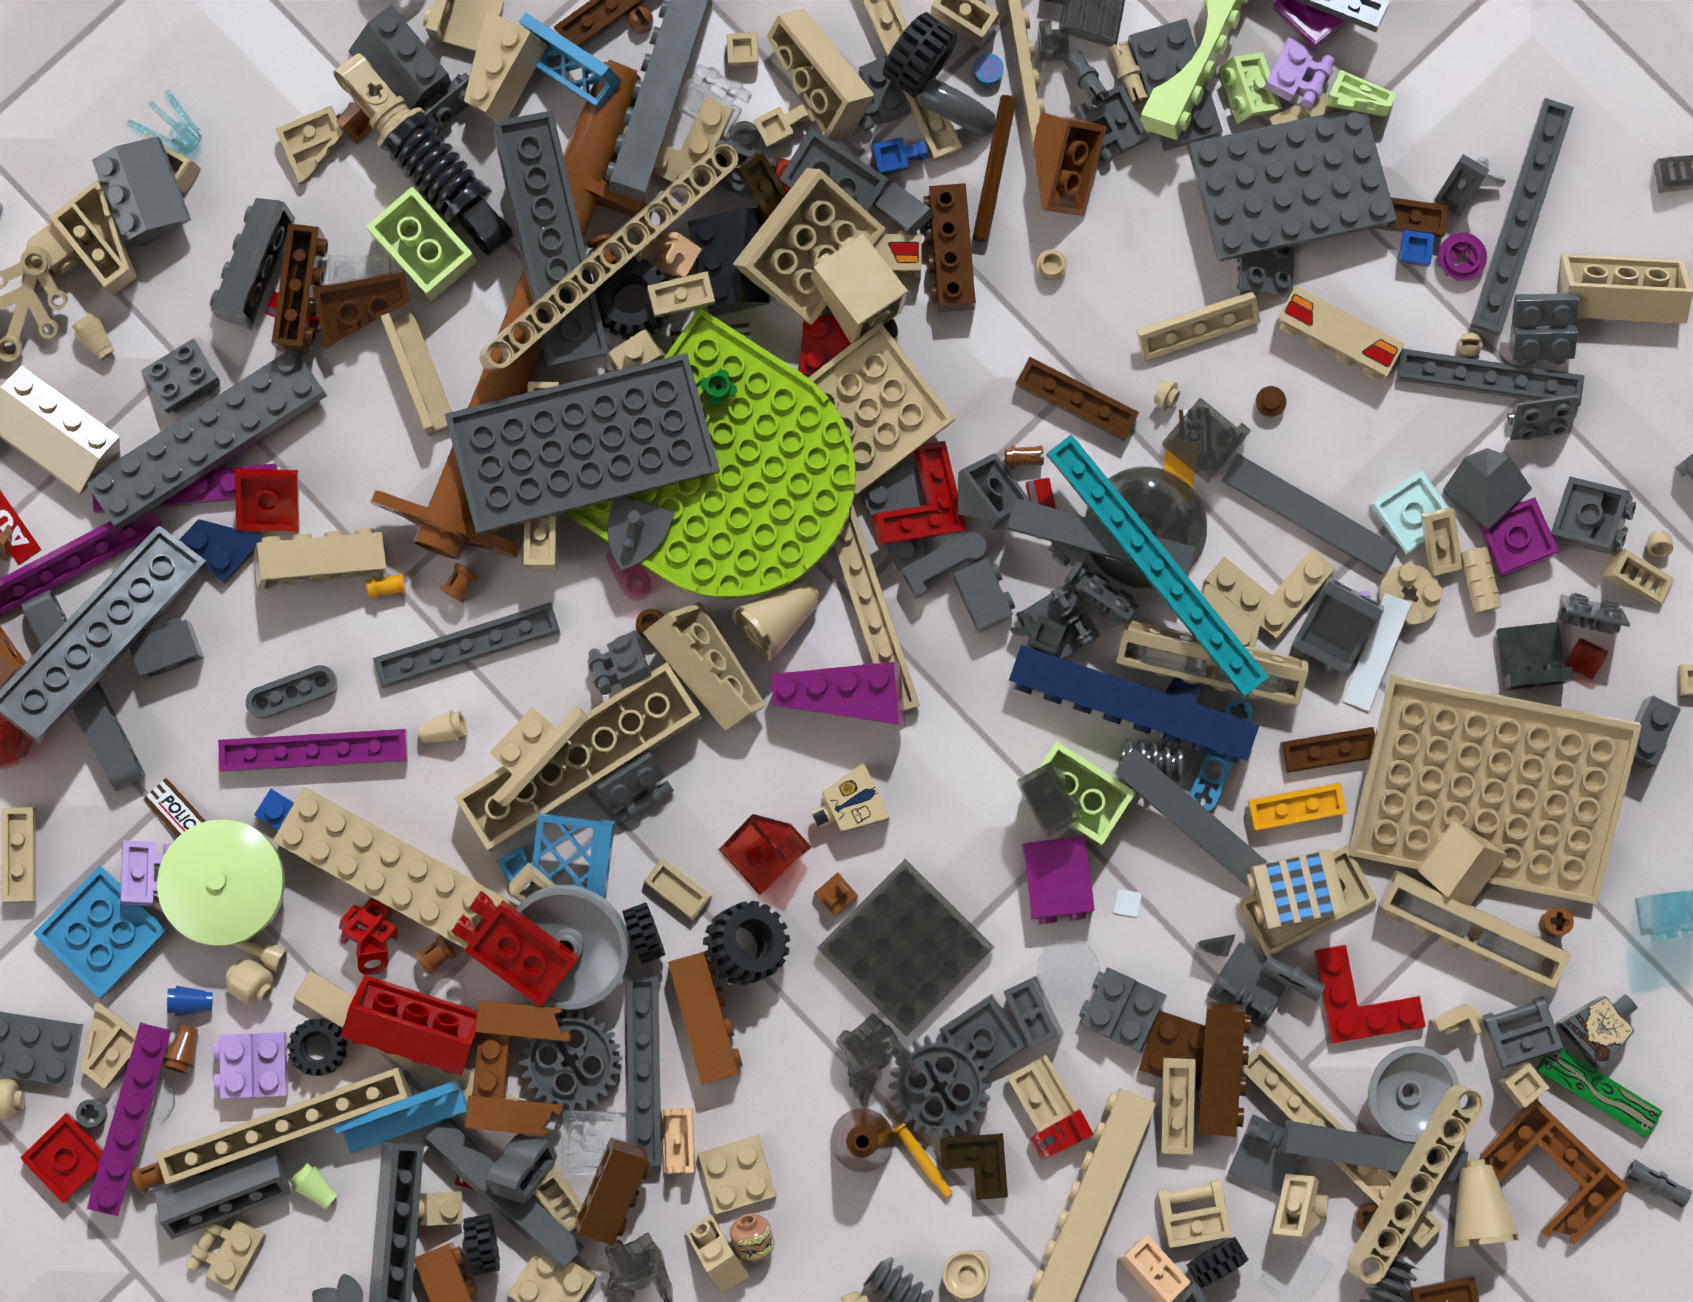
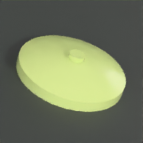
[157,820,285,946]

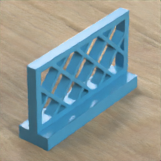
[530,813,615,900]

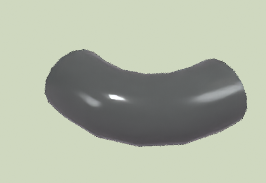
[920,78,996,137]

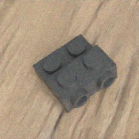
[1509,293,1579,365]
[1551,476,1636,555]
[1079,967,1167,1053]

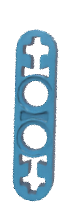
[1189,699,1253,811]

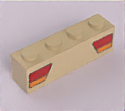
[873,230,922,278]
[1276,286,1405,380]

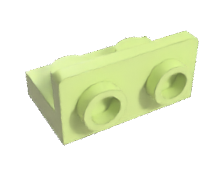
[1219,52,1282,124]

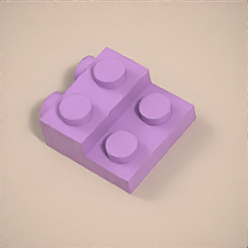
[213,1032,288,1099]

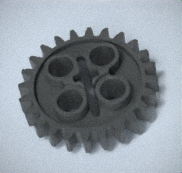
[519,1009,623,1112]
[888,1033,992,1138]

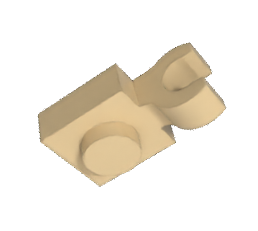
[753,104,810,149]

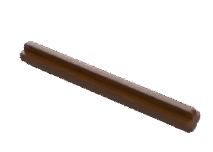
[973,95,1016,242]

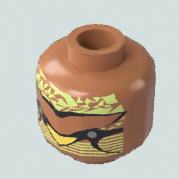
[730,1214,775,1263]

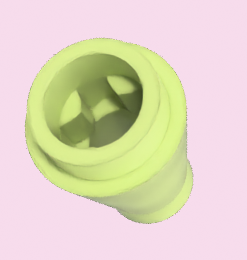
[290,1163,337,1209]

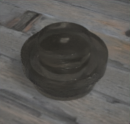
[729,121,760,151]

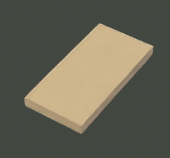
[1237,845,1377,958]

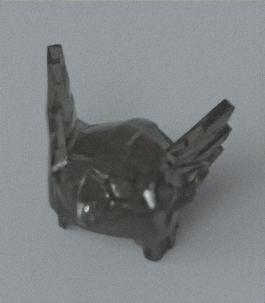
[835,1013,919,1107]
[604,1233,673,1302]

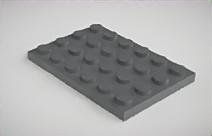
[1187,110,1397,262]

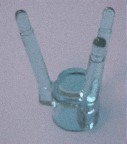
[127,90,202,154]

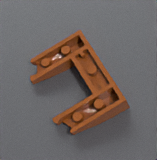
[465,1000,572,1136]
[1480,1099,1629,1245]

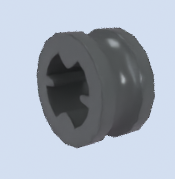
[76,1099,107,1128]

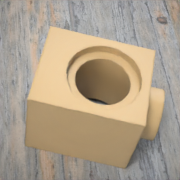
[1498,1063,1549,1108]

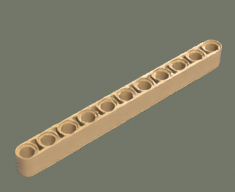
[479,144,738,372]

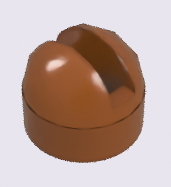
[629,6,653,33]

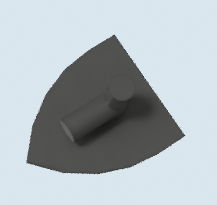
[608,497,675,571]

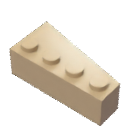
[253,528,386,590]
[643,602,766,731]

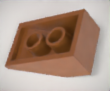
[1034,112,1107,216]

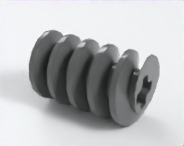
[1119,739,1185,785]
[863,1257,934,1302]
[1359,1257,1419,1302]

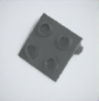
[1237,246,1294,297]
[142,338,220,414]
[1507,394,1579,441]
[1074,572,1139,625]
[1015,583,1101,659]
[1557,593,1630,634]
[1206,942,1285,1029]
[1228,1114,1307,1196]

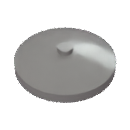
[516,885,630,1010]

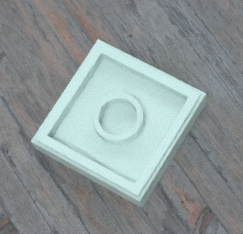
[1370,470,1457,556]

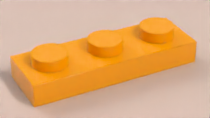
[1247,782,1347,831]

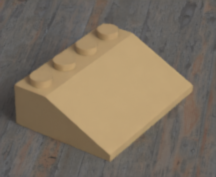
[733,168,886,325]

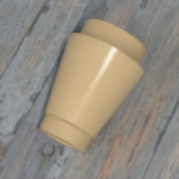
[72,313,115,361]
[418,710,467,744]

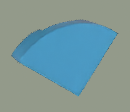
[496,845,529,883]

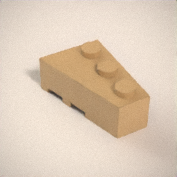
[464,10,548,121]
[49,180,137,296]

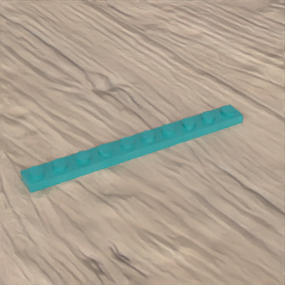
[1046,434,1269,698]

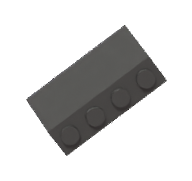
[210,198,295,330]

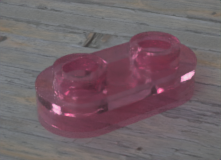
[607,548,652,601]

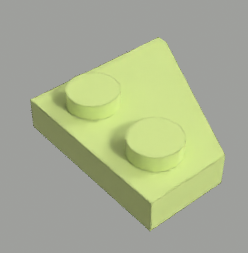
[1325,70,1396,117]

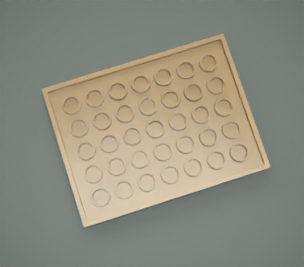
[1349,674,1642,905]

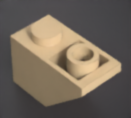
[21,222,81,292]
[685,1214,749,1293]

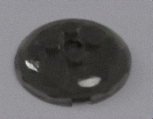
[1085,466,1207,589]

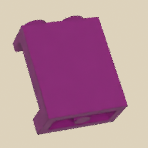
[1021,836,1095,925]

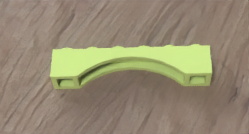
[1141,0,1249,140]

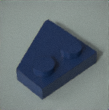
[179,519,262,584]

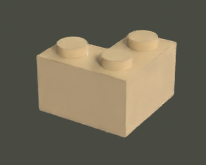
[931,0,999,49]

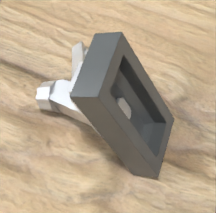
[1434,154,1506,216]

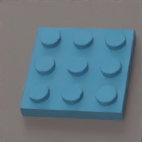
[33,865,169,999]

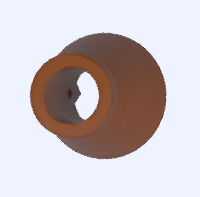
[164,1025,199,1074]

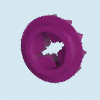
[1437,233,1487,282]

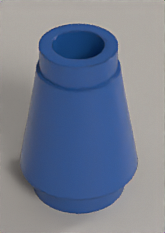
[167,985,213,1017]

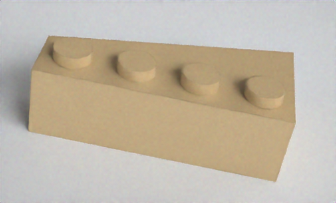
[767,9,875,142]

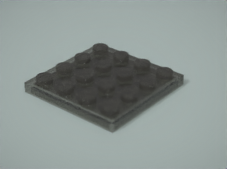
[817,859,994,1037]

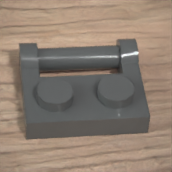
[1482,996,1564,1069]

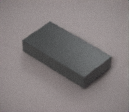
[873,182,934,236]

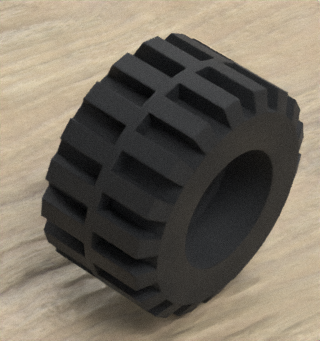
[882,12,958,97]
[595,257,670,340]
[703,901,790,985]

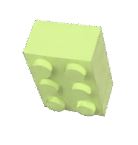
[366,186,477,302]
[1021,741,1136,847]

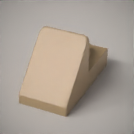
[1272,1174,1320,1239]

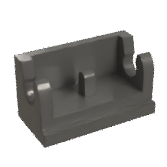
[1003,976,1063,1049]

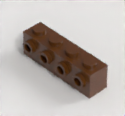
[923,183,976,313]
[271,223,328,355]
[1198,1002,1251,1137]

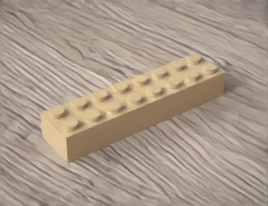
[454,662,702,853]
[272,787,518,948]

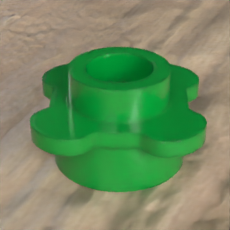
[701,369,737,405]

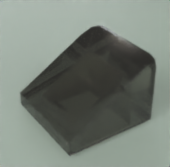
[1195,934,1235,958]

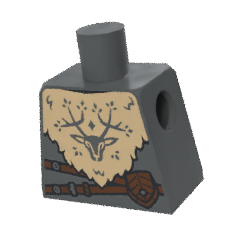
[1556,994,1638,1069]

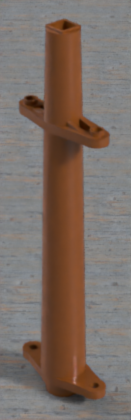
[370,59,648,560]

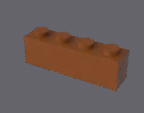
[668,952,743,1084]
[414,1242,478,1302]

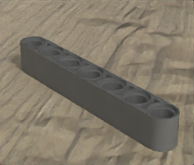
[21,589,146,792]

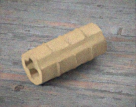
[1461,547,1502,614]

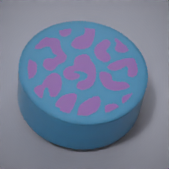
[973,53,1004,86]

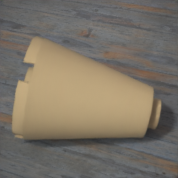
[732,580,819,661]
[1454,1159,1519,1247]

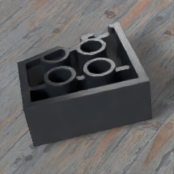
[687,208,770,317]

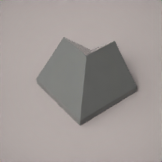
[1443,448,1532,531]
[958,453,1031,530]

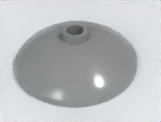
[1368,1046,1459,1142]

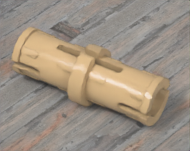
[1110,41,1148,105]

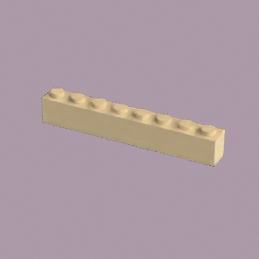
[156,1067,412,1185]
[1024,1088,1156,1302]

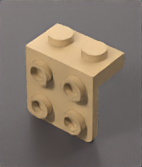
[423,0,504,52]

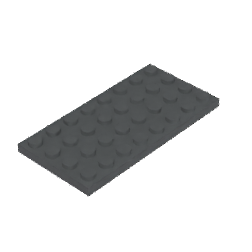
[445,353,720,535]

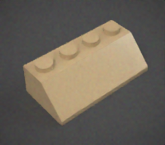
[1559,253,1693,325]
[0,366,120,495]

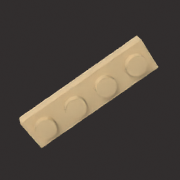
[1136,291,1261,361]

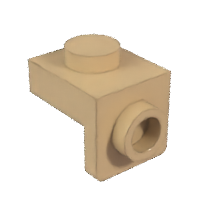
[418,1191,463,1226]

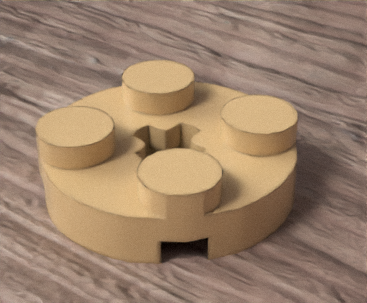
[1378,563,1442,626]

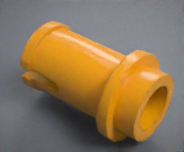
[365,573,406,601]

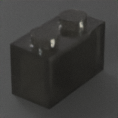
[1016,762,1083,838]

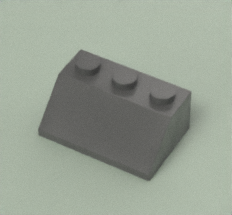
[348,4,451,110]
[92,136,191,246]

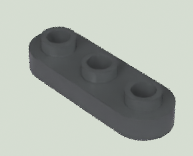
[246,665,337,719]

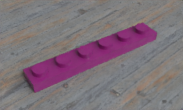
[92,463,278,513]
[0,509,164,616]
[218,729,408,772]
[86,1022,171,1216]

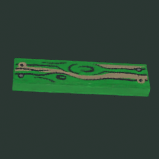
[1536,1049,1663,1138]

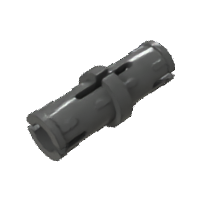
[1064,50,1109,106]
[1260,954,1326,1002]
[1625,1159,1692,1208]

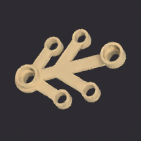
[0,246,68,362]

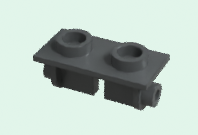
[421,72,470,131]

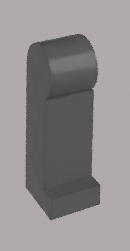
[901,532,987,599]

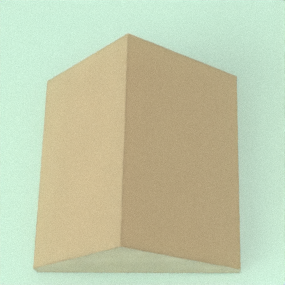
[1418,820,1507,905]

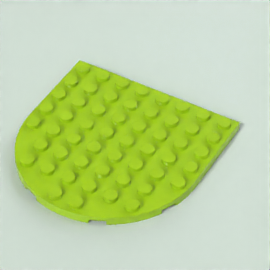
[564,307,856,598]

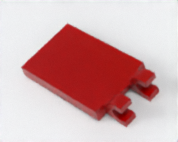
[451,891,579,1007]

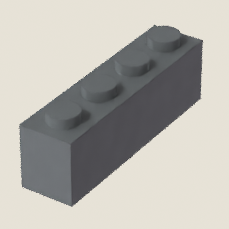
[155,1147,291,1240]

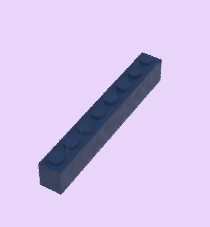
[1009,645,1260,765]

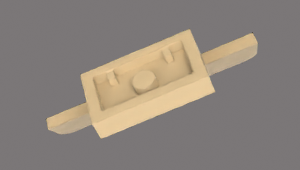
[490,706,587,807]

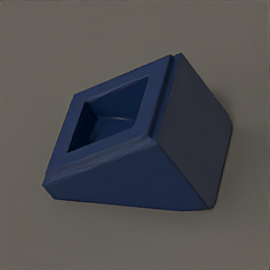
[1165,677,1204,704]

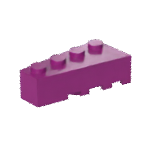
[771,662,905,726]

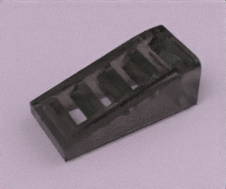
[1653,155,1693,193]

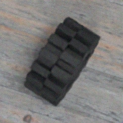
[622,902,666,964]
[287,1019,348,1076]
[463,1214,500,1275]
[1186,1237,1249,1288]

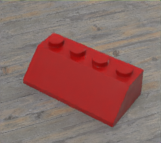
[341,975,478,1076]

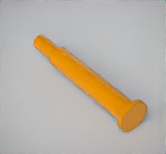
[892,1122,953,1198]

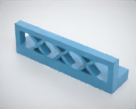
[519,13,622,110]
[333,1080,467,1153]

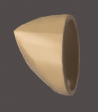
[943,1250,991,1302]

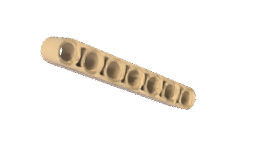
[1347,1085,1483,1284]

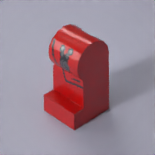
[1030,1109,1094,1161]

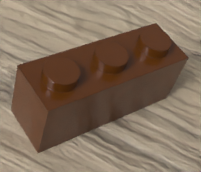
[575,1137,651,1246]

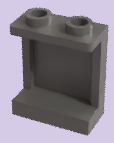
[1292,577,1384,676]

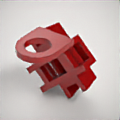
[339,897,399,975]

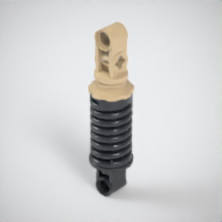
[333,53,513,256]

